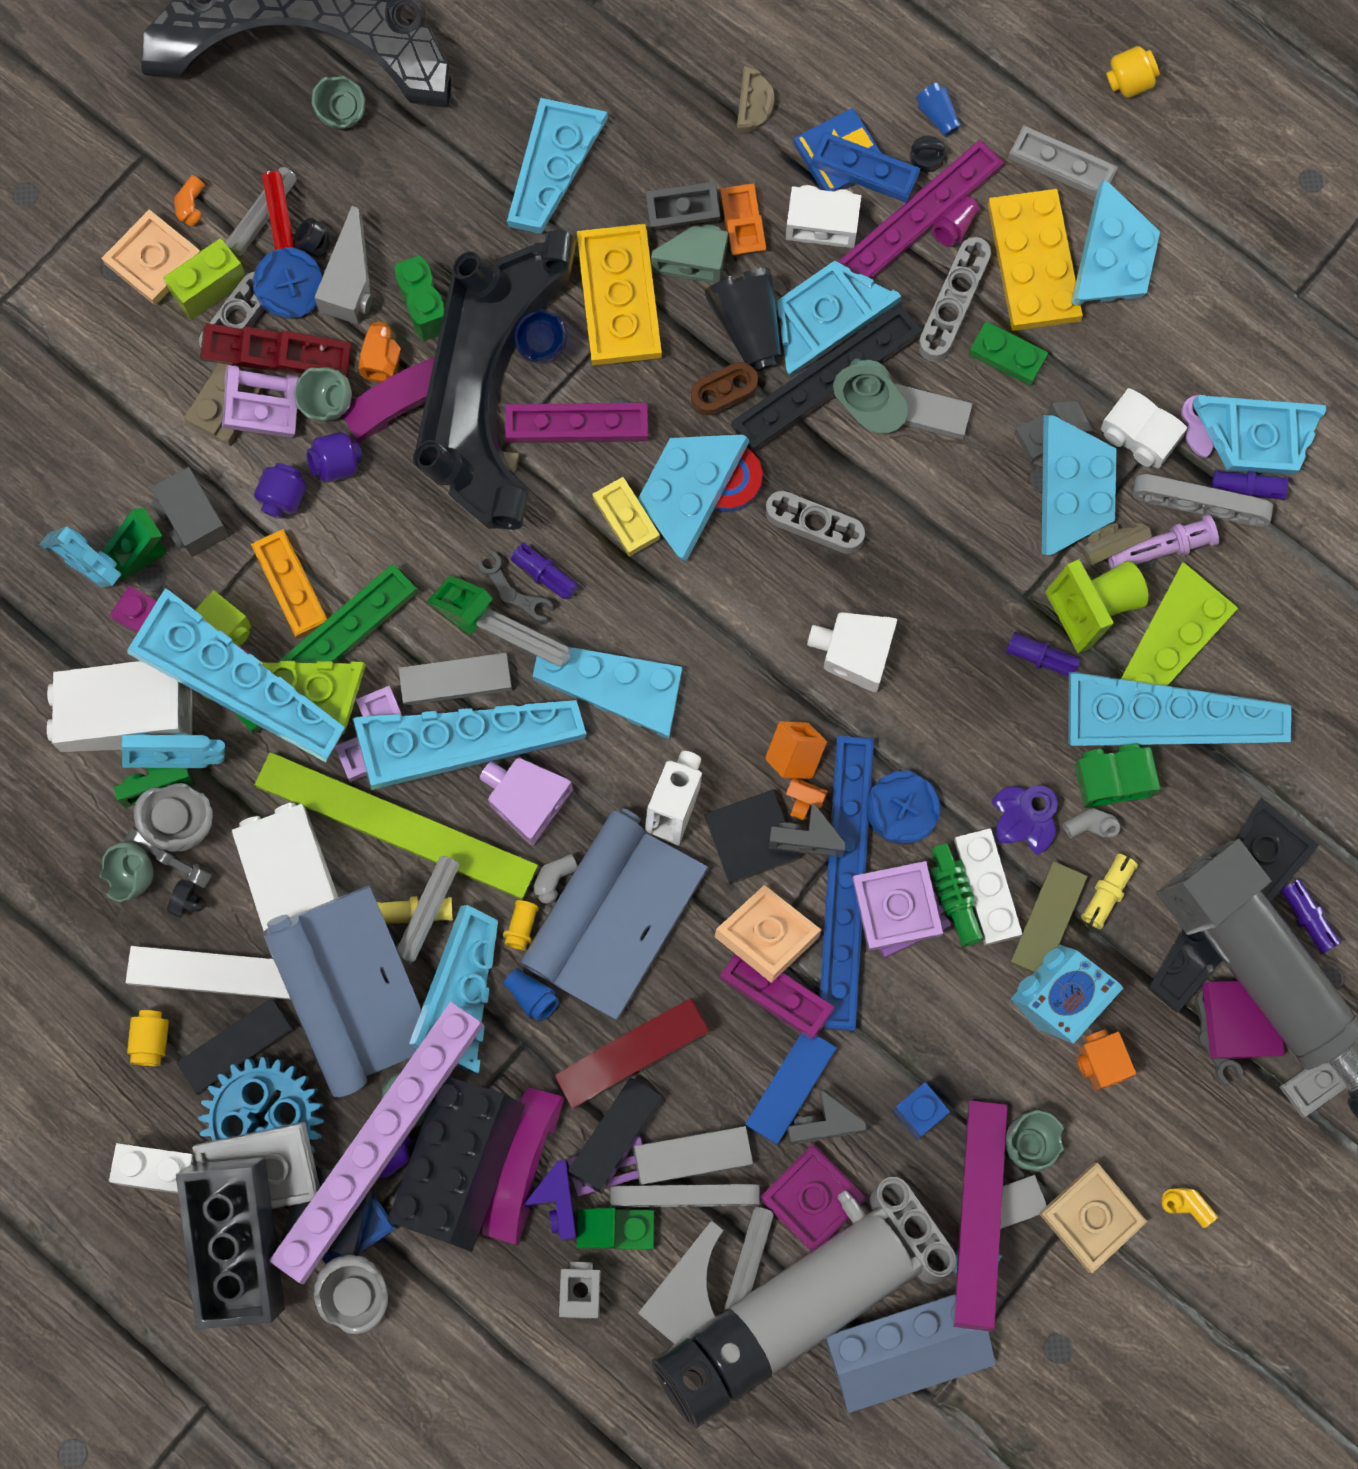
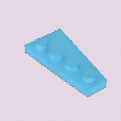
[533,647,682,740]
[409,905,498,1074]

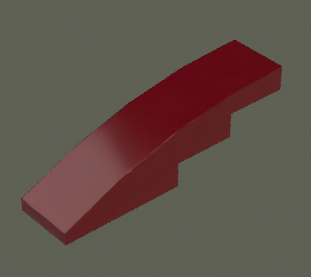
[200,323,351,377]
[554,998,711,1109]

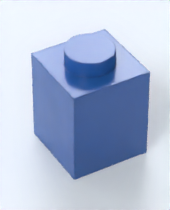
[893,1082,950,1140]

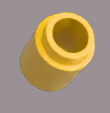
[127,1010,169,1066]

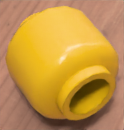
[1106,46,1160,98]

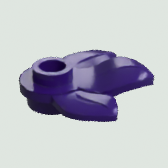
[992,785,1058,855]

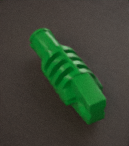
[930,843,984,947]

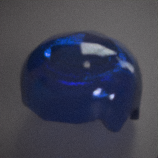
[514,310,568,364]

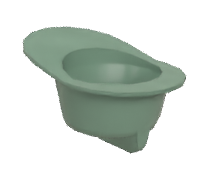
[833,358,908,433]

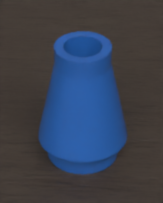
[916,82,961,137]
[504,968,559,1022]

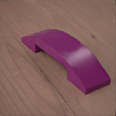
[342,357,435,442]
[482,1088,565,1246]

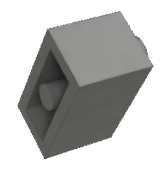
[646,181,721,231]
[151,467,229,557]

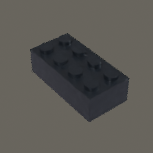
[387,1077,525,1252]
[176,1157,285,1329]

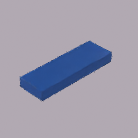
[811,131,921,203]
[745,1033,836,1145]

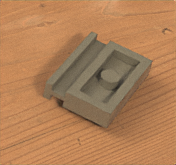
[184,363,266,446]

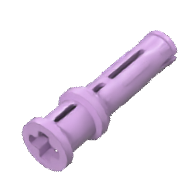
[1107,514,1219,569]

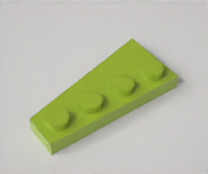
[1121,562,1238,686]

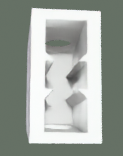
[807,613,897,693]
[645,751,702,846]

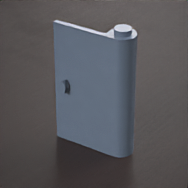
[520,808,709,1021]
[262,885,422,1097]

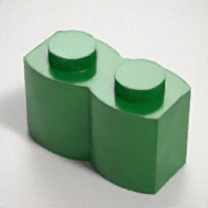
[395,255,445,341]
[1074,743,1161,808]

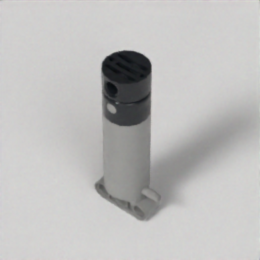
[652,1177,956,1428]

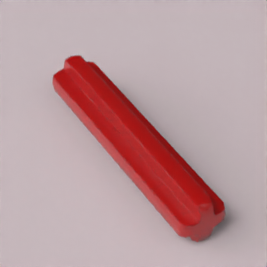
[262,171,295,250]

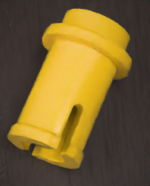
[503,900,539,950]

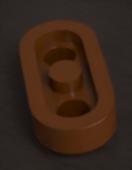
[691,362,758,415]

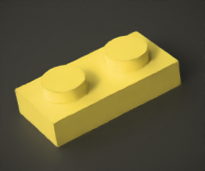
[592,477,660,557]

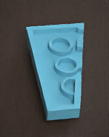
[507,98,608,234]

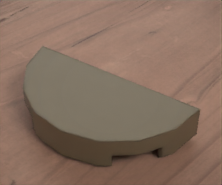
[737,66,774,133]
[1084,523,1152,565]

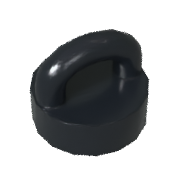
[910,135,945,172]
[293,218,330,257]
[167,879,206,918]

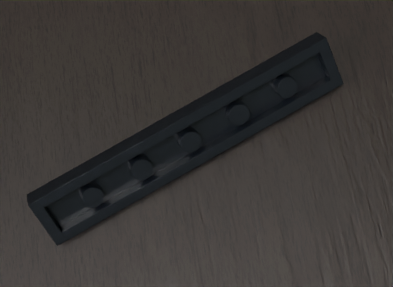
[731,304,922,453]

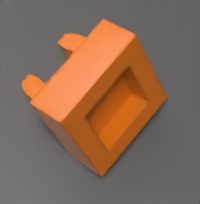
[786,778,828,820]

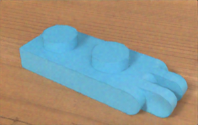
[122,733,225,768]

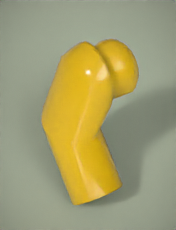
[1161,1188,1218,1229]

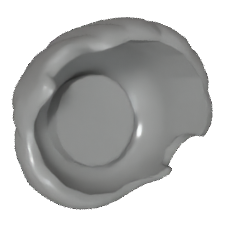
[134,783,213,852]
[314,1255,388,1334]

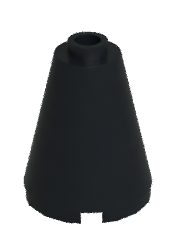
[705,268,781,371]

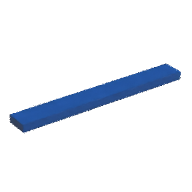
[819,736,874,1032]

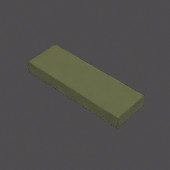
[1009,861,1088,974]

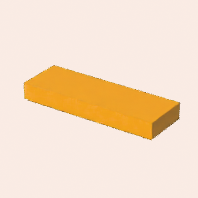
[251,529,327,640]

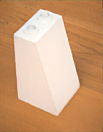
[47,661,192,752]
[232,803,338,931]

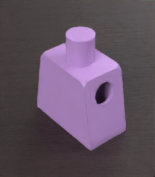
[479,758,573,846]

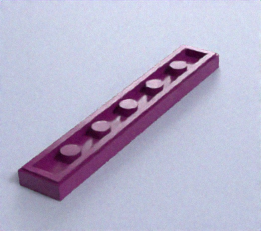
[838,139,1004,279]
[953,1100,1007,1332]

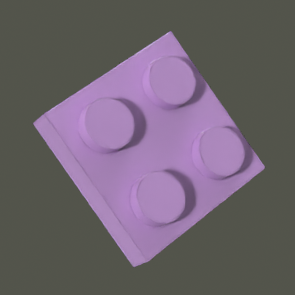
[852,861,943,951]

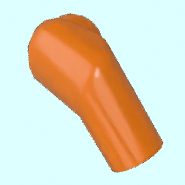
[174,175,205,226]

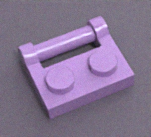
[222,365,299,438]

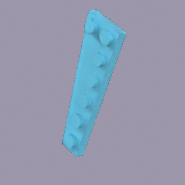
[127,589,345,762]
[1068,672,1291,746]
[353,700,586,790]

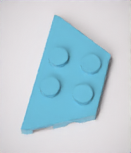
[1071,180,1160,305]
[777,261,902,378]
[1193,395,1326,475]
[1042,415,1116,555]
[638,435,750,562]
[39,526,121,588]

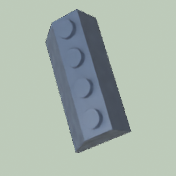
[825,1294,996,1413]

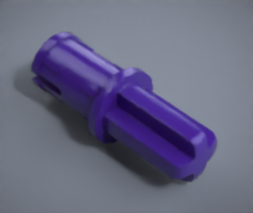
[511,542,578,599]
[1006,631,1080,677]

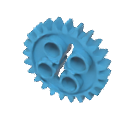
[198,1057,325,1154]

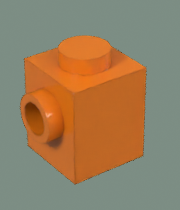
[1076,1029,1137,1092]

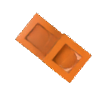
[719,183,766,256]

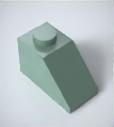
[651,225,728,283]

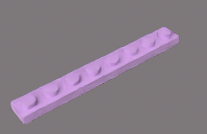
[269,1002,484,1285]

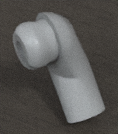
[1062,808,1121,839]
[534,853,578,904]

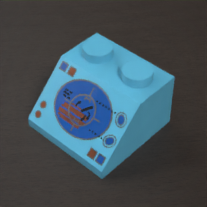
[1010,945,1123,1044]

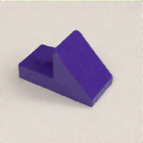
[525,1160,577,1241]

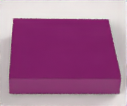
[1202,981,1285,1059]
[760,1144,867,1252]

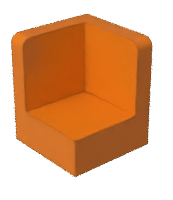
[765,721,827,779]

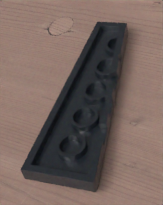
[1147,797,1319,1013]

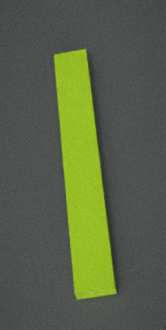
[254,752,539,901]

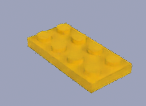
[987,189,1083,331]
[577,224,662,366]

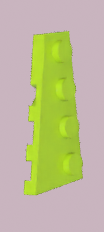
[202,661,366,734]

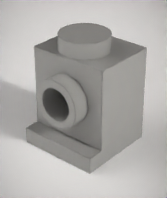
[559,1262,601,1319]

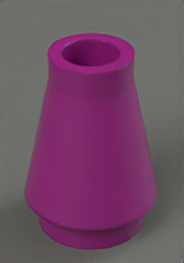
[932,196,979,247]

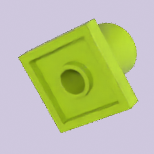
[1045,559,1148,654]

